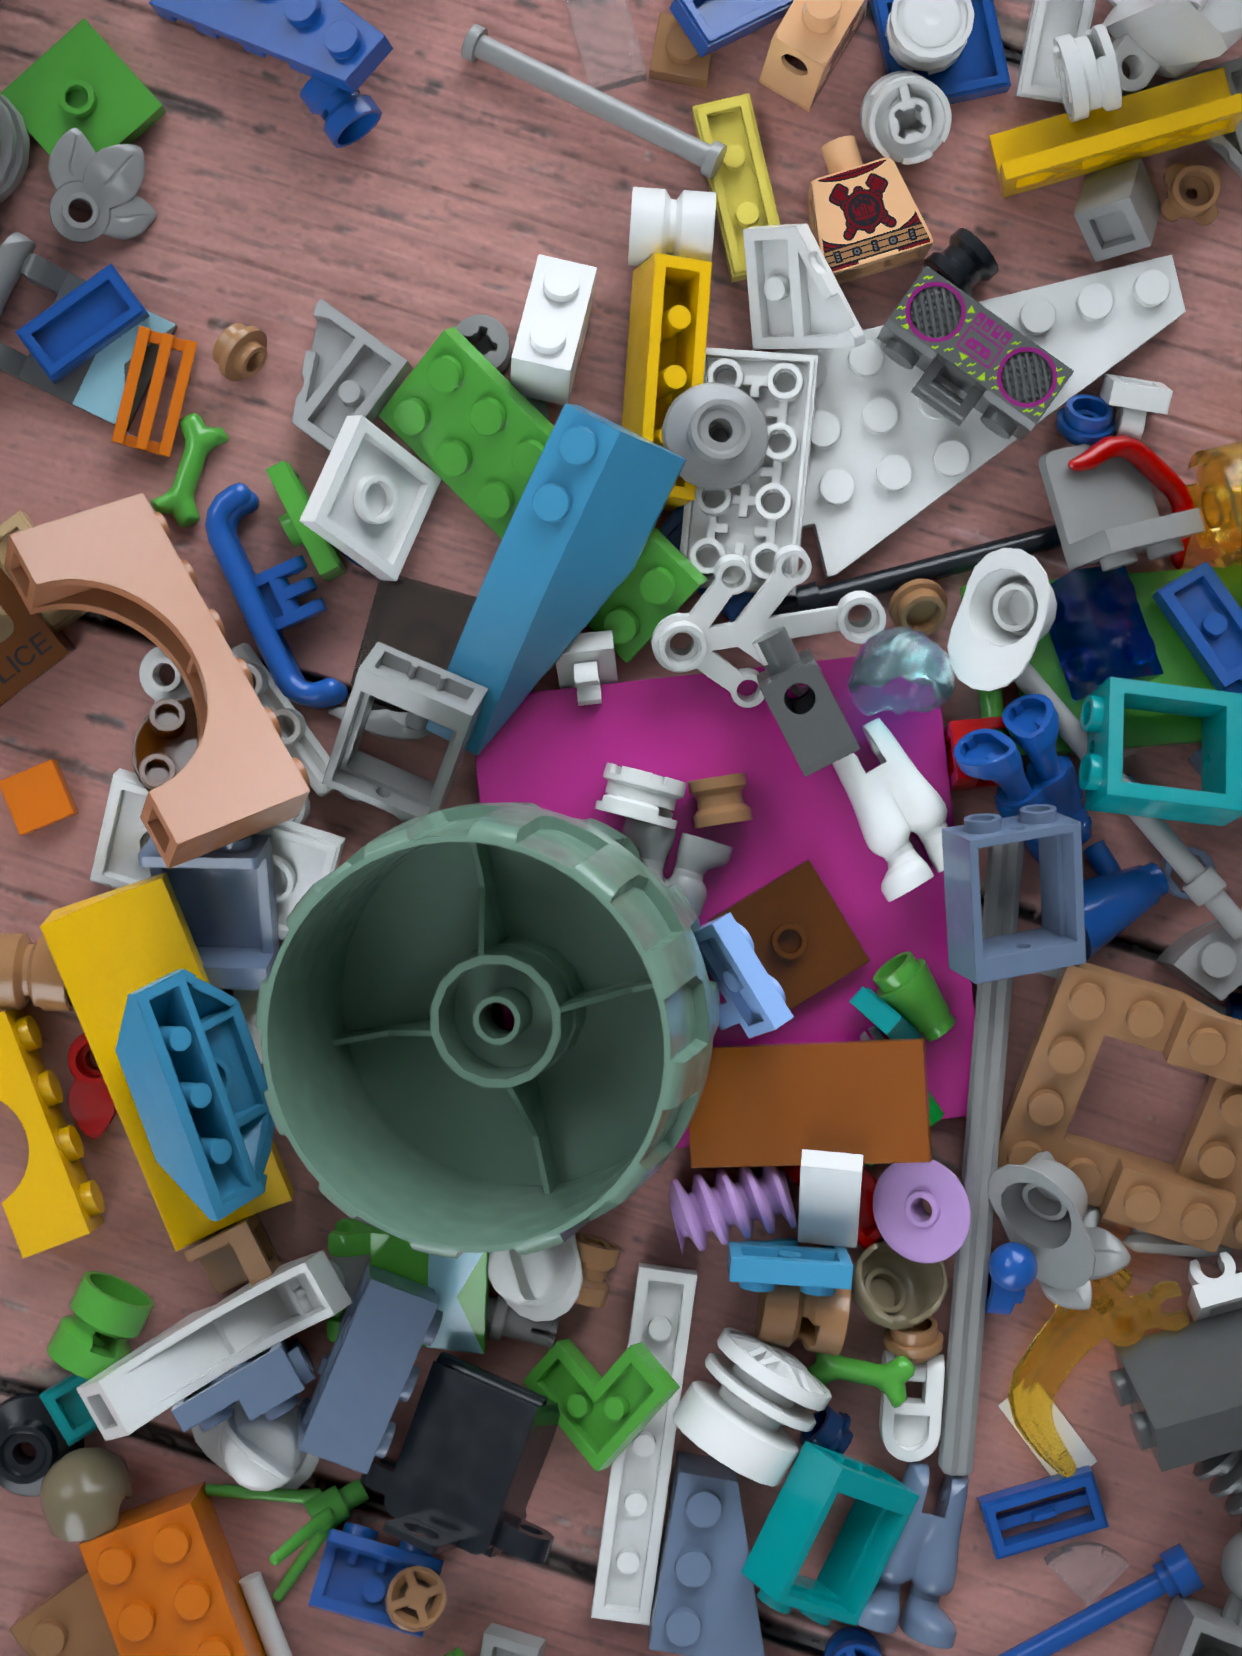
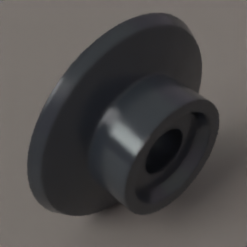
[0,1393,85,1497]

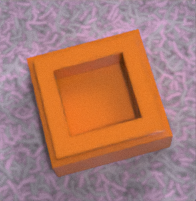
[0,759,79,836]

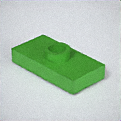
[266,460,347,582]

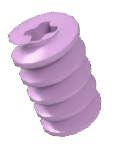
[669,1166,798,1255]

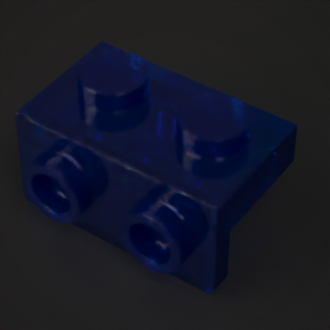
[1049,566,1164,701]

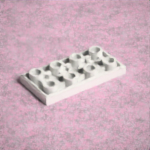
[680,347,819,596]

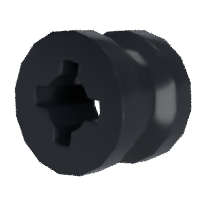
[923,228,999,297]

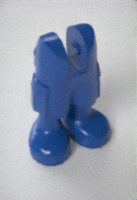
[954,694,1092,863]

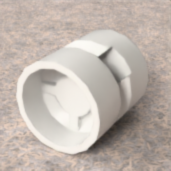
[628,187,716,266]

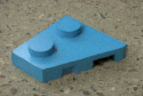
[727,1238,853,1296]

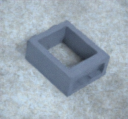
[942,804,1086,984]

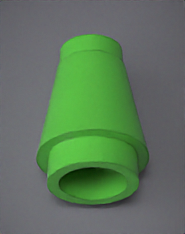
[873,951,956,1041]

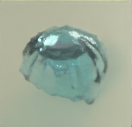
[847,626,955,716]

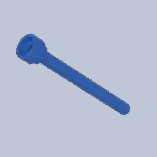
[998,1543,1205,1656]

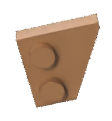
[9,1569,120,1656]

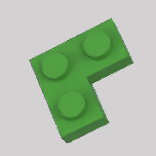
[523,1338,680,1472]

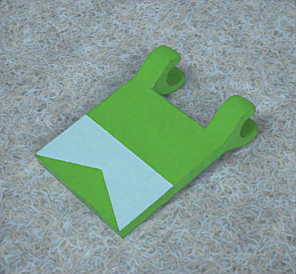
[327,1218,489,1354]

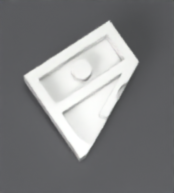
[743,223,865,350]

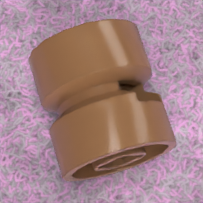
[0,932,74,1012]
[755,1285,851,1356]

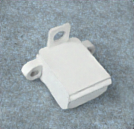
[1103,0,1242,96]

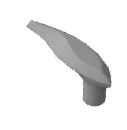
[329,706,434,740]
[1123,1227,1233,1257]

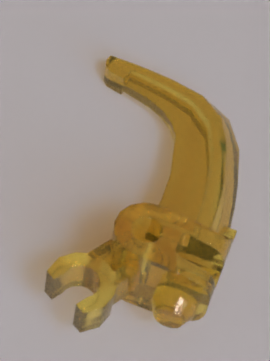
[1007,1267,1190,1478]

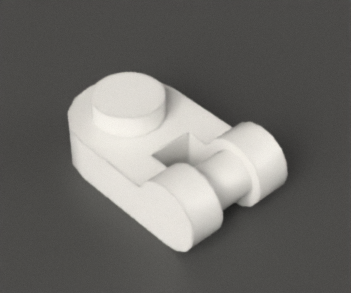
[879,1350,945,1462]

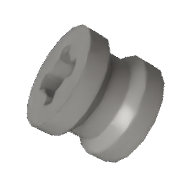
[455,315,512,375]

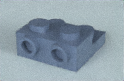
[171,1338,316,1433]

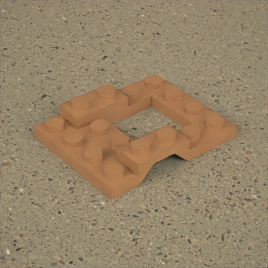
[998,962,1242,1253]

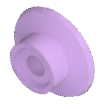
[873,1159,971,1263]

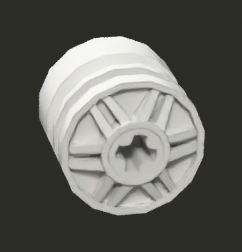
[673,1327,832,1487]

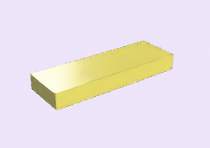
[692,93,780,283]

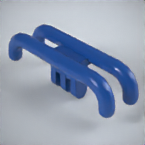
[205,483,348,709]

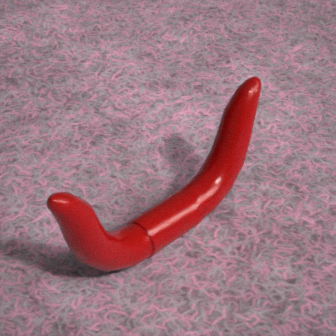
[1067,435,1194,570]

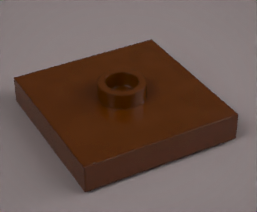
[707,859,870,1010]

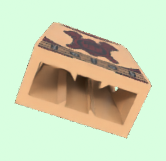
[759,0,867,112]
[807,135,933,284]

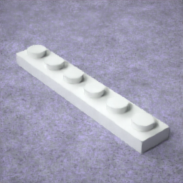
[591,1262,697,1626]

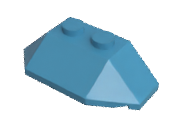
[115,969,275,1221]

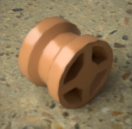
[688,772,753,828]
[385,1566,447,1633]

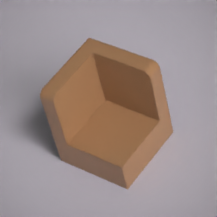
[183,1214,282,1294]

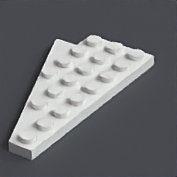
[776,255,1186,579]

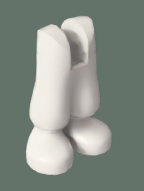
[832,718,982,902]

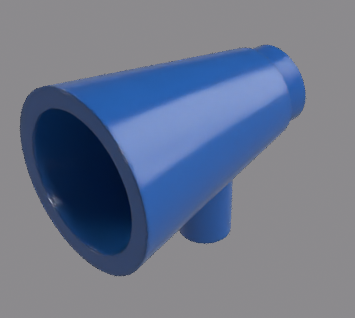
[1083,840,1169,961]

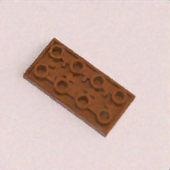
[689,1038,932,1168]

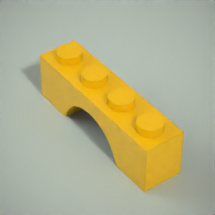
[0,1009,105,1259]

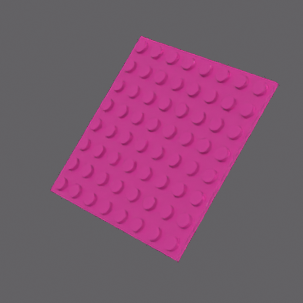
[474,648,975,1149]

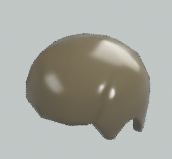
[852,1241,949,1330]
[40,1447,133,1542]

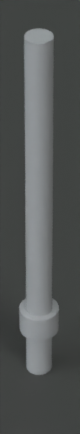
[1014,663,1242,940]

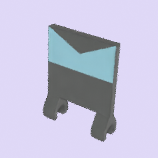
[0,253,177,432]

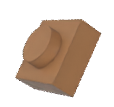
[649,13,713,89]

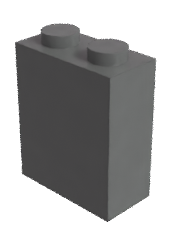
[1109,1308,1242,1472]

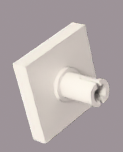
[299,415,441,581]

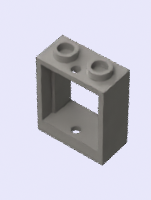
[322,642,489,822]

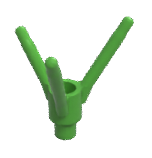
[205,1478,369,1602]

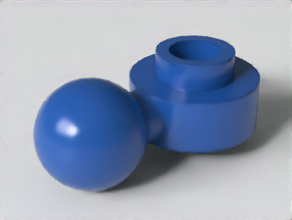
[986,1242,1038,1315]

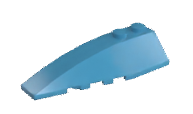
[425,403,687,755]

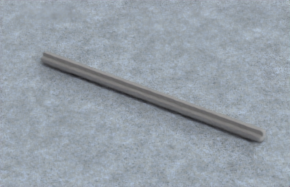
[938,841,1024,1476]

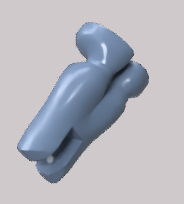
[857,1461,969,1649]

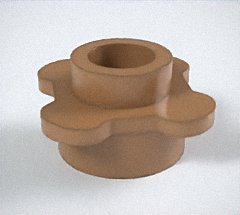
[1160,163,1223,226]

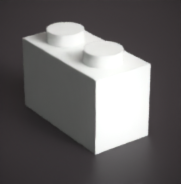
[510,254,597,405]

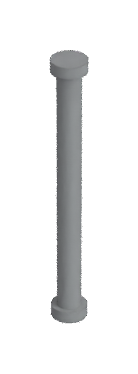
[461,24,727,179]

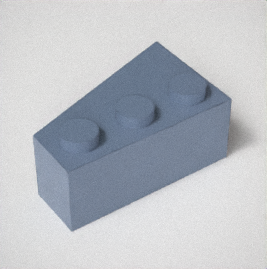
[297,1264,443,1475]
[648,1451,765,1656]

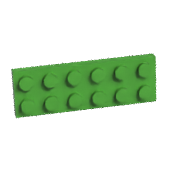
[378,327,708,663]

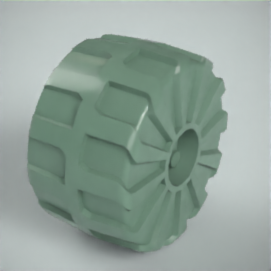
[255,802,720,1259]

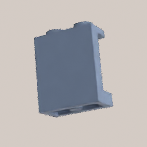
[138,835,280,990]

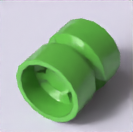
[47,1271,154,1380]

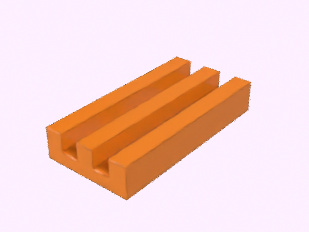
[111,325,198,458]

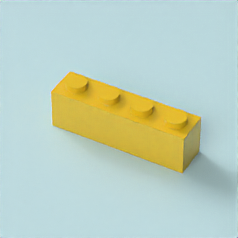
[622,253,712,511]

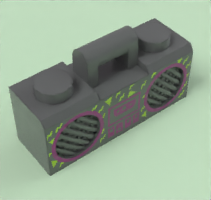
[877,265,1074,441]

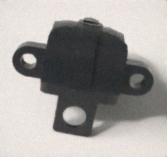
[360,1352,560,1564]

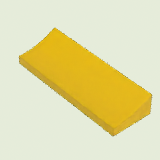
[40,872,295,1252]

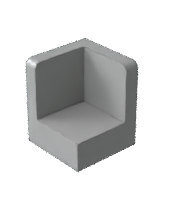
[1074,157,1161,262]

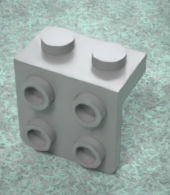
[1039,438,1205,572]

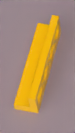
[989,67,1242,198]

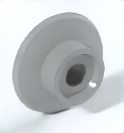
[662,382,768,490]

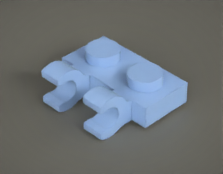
[694,912,794,1038]

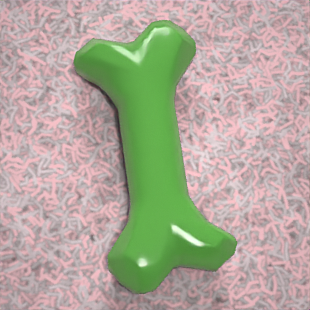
[151,413,229,528]
[808,1352,915,1408]

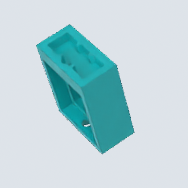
[1079,677,1242,827]
[741,1441,920,1626]

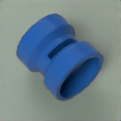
[300,77,382,148]

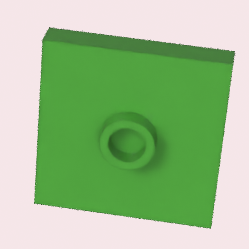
[0,18,166,155]

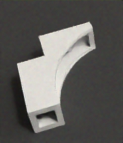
[76,1250,353,1441]

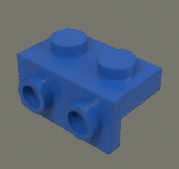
[308,1522,444,1639]

